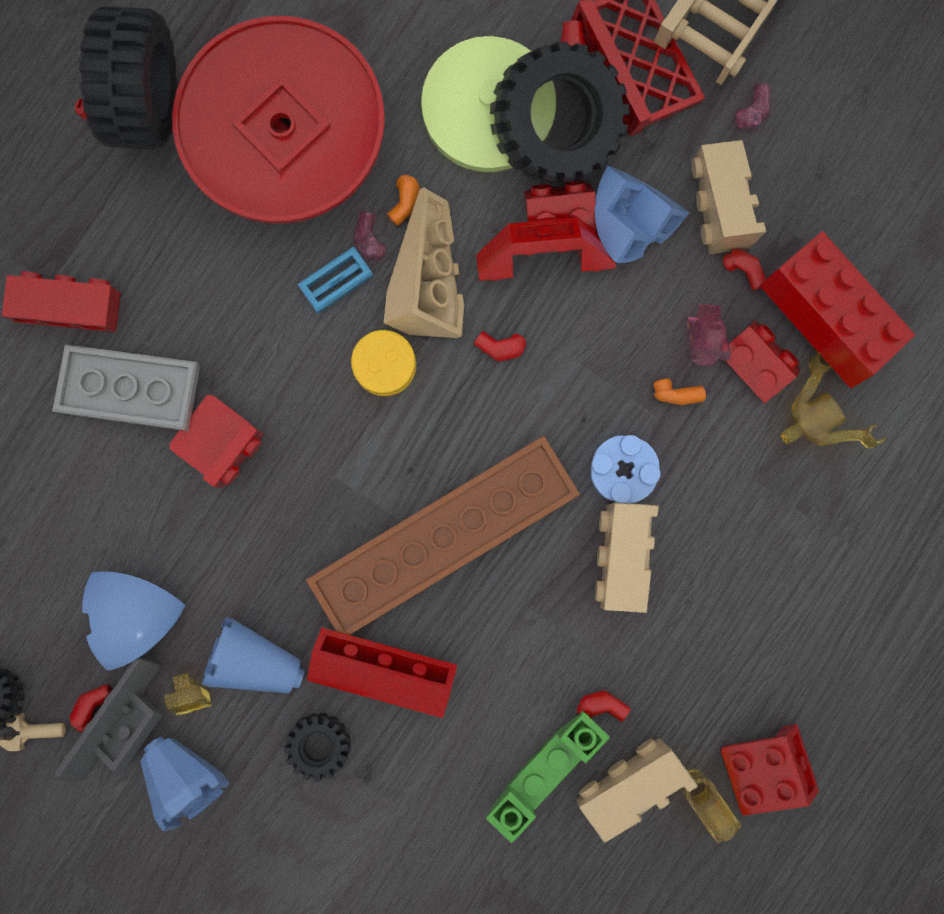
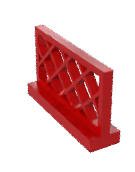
[571,0,705,136]

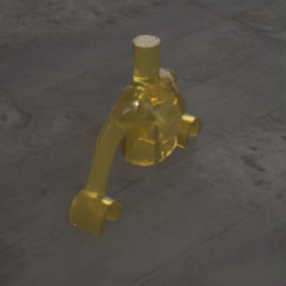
[780,353,886,448]

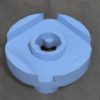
[590,435,660,504]

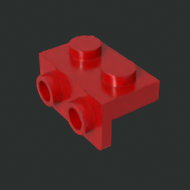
[523,180,597,232]
[719,320,801,403]

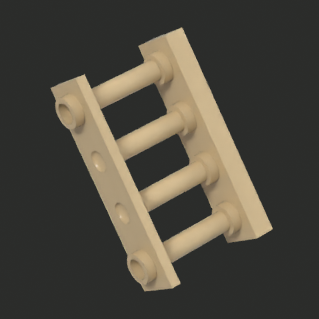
[654,0,778,85]

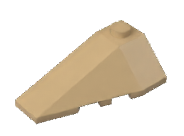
[384,188,464,338]

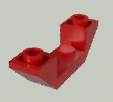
[476,217,616,281]

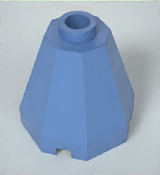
[140,737,229,831]

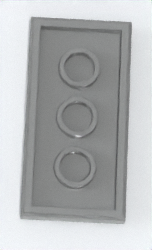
[52,344,200,432]

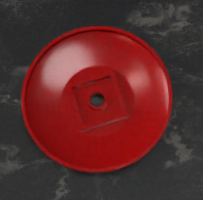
[172,16,385,224]

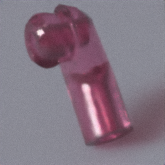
[353,211,386,261]

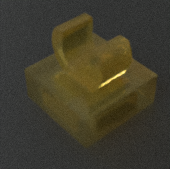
[164,673,212,716]

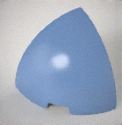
[595,166,689,263]
[82,571,186,671]

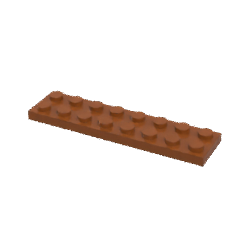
[306,436,580,635]

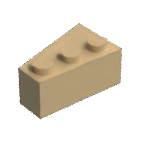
[691,140,766,254]

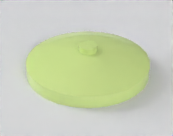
[421,36,556,172]

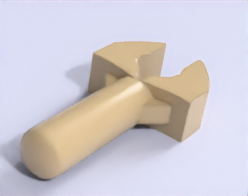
[0,713,66,751]

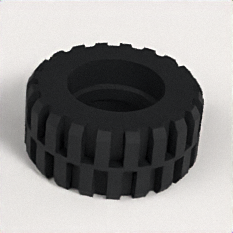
[79,6,177,150]
[490,42,629,182]

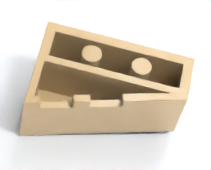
[595,503,658,613]
[576,737,698,843]

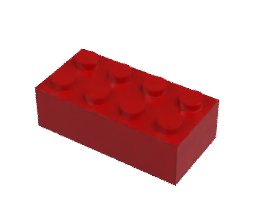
[759,231,915,389]

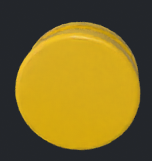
[351,330,416,396]

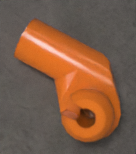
[387,174,420,227]
[653,378,706,406]

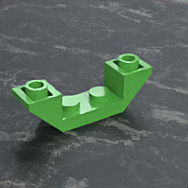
[485,711,610,843]

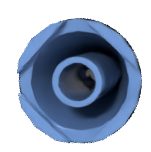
[201,617,305,694]

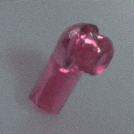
[736,83,771,129]

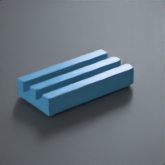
[298,246,374,314]

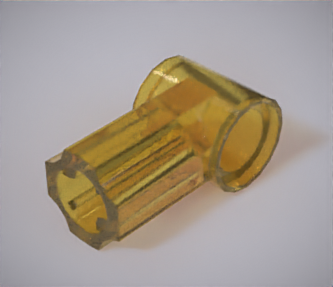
[679,769,742,844]

